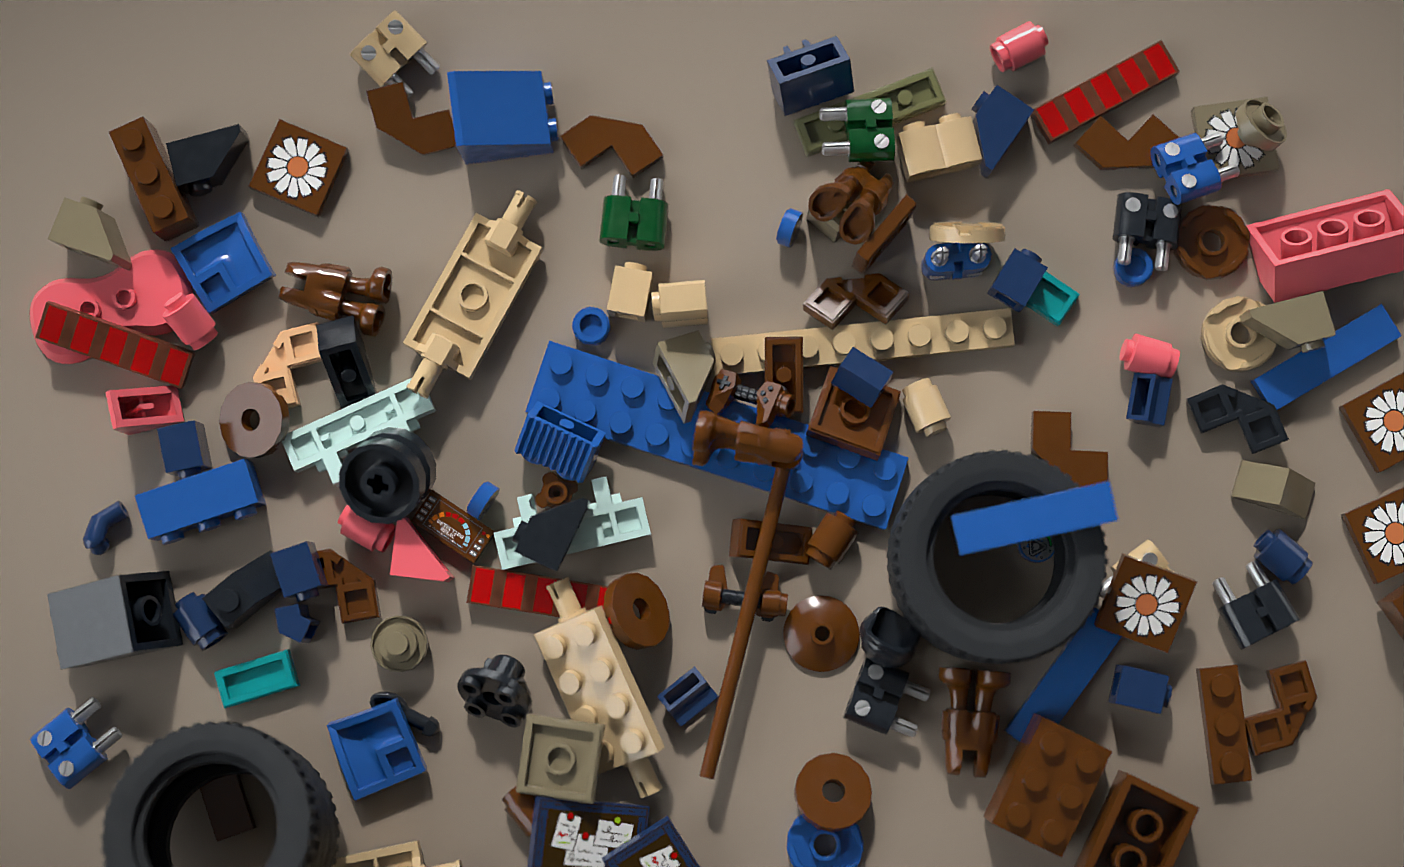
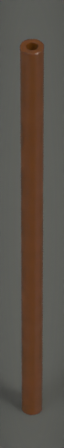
[699,468,791,780]

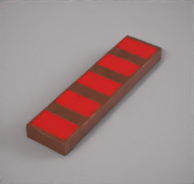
[1031,40,1180,145]
[35,301,195,389]
[466,565,613,626]

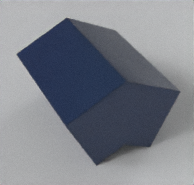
[831,347,893,408]
[1126,373,1173,428]
[274,604,320,643]
[657,666,719,726]

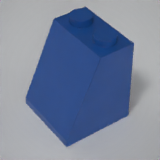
[447,71,559,165]

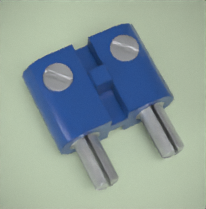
[1150,133,1240,205]
[921,243,992,280]
[30,697,122,789]

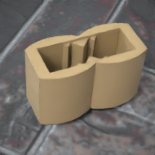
[896,113,982,182]
[651,280,708,328]

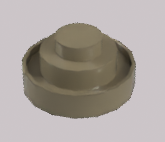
[1235,98,1287,151]
[370,615,429,672]

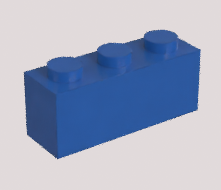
[134,459,266,545]

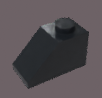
[166,124,249,196]
[317,315,377,409]
[512,498,591,571]
[202,550,282,628]

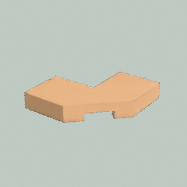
[253,322,322,408]

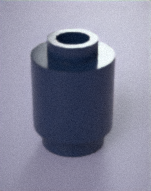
[1253,529,1313,585]
[172,592,228,651]

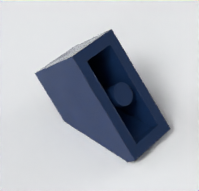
[971,85,1034,179]

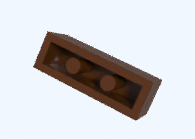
[109,116,199,242]

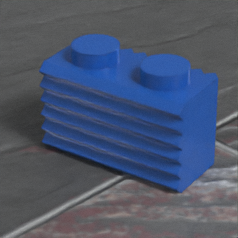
[514,401,606,483]

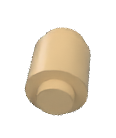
[902,378,951,437]

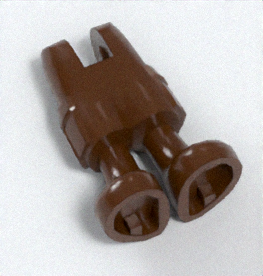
[808,162,894,245]
[279,262,392,337]
[693,410,803,470]
[938,667,1011,778]

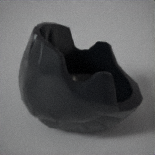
[859,606,921,668]

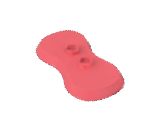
[30,250,194,364]

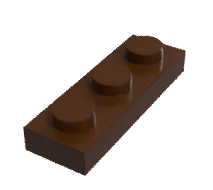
[1196,665,1252,785]

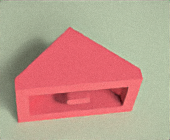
[105,385,184,435]
[390,517,455,582]

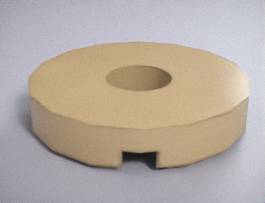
[929,222,1005,243]
[1201,296,1276,372]

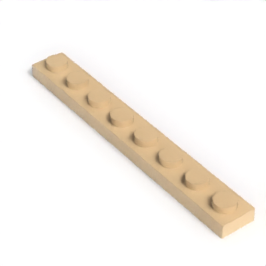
[711,308,1015,376]

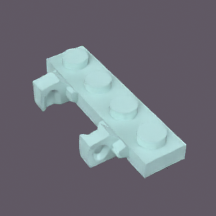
[282,377,436,487]
[494,476,651,570]

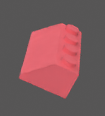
[1246,189,1404,303]

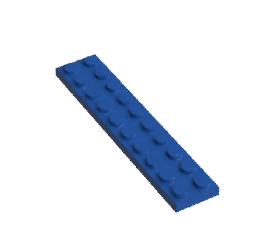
[525,341,909,530]

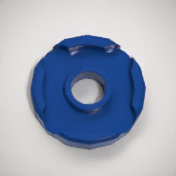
[786,814,864,867]

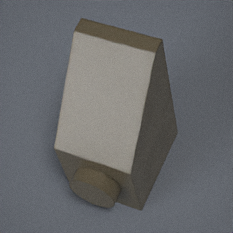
[48,197,132,270]
[1239,291,1336,353]
[653,330,715,424]

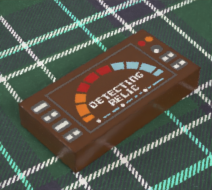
[411,490,495,564]

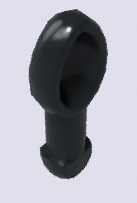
[370,691,440,736]

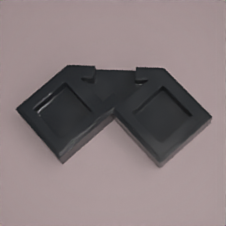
[1186,384,1289,454]

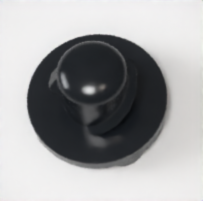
[457,654,532,727]

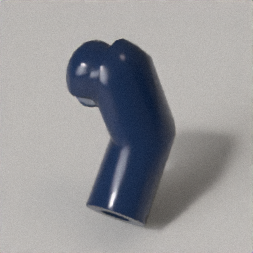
[83,501,129,555]

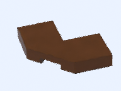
[366,82,456,155]
[1073,114,1180,170]
[560,115,664,178]
[803,273,909,330]
[1030,411,1108,487]
[317,549,381,624]
[1244,660,1318,756]

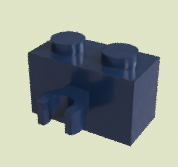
[767,36,854,116]

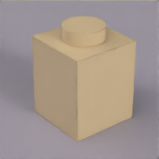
[607,262,653,322]

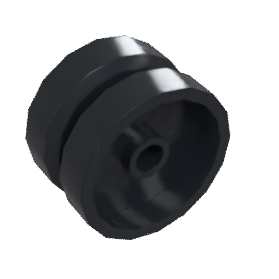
[339,427,436,524]

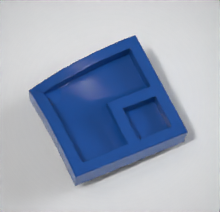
[170,212,276,314]
[327,698,427,801]

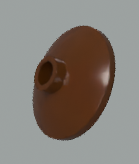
[783,595,859,672]

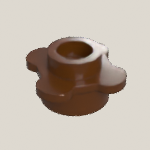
[535,472,578,508]

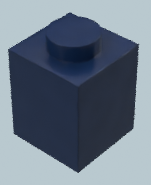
[987,248,1048,312]
[157,420,213,480]
[270,541,328,603]
[1108,665,1172,714]

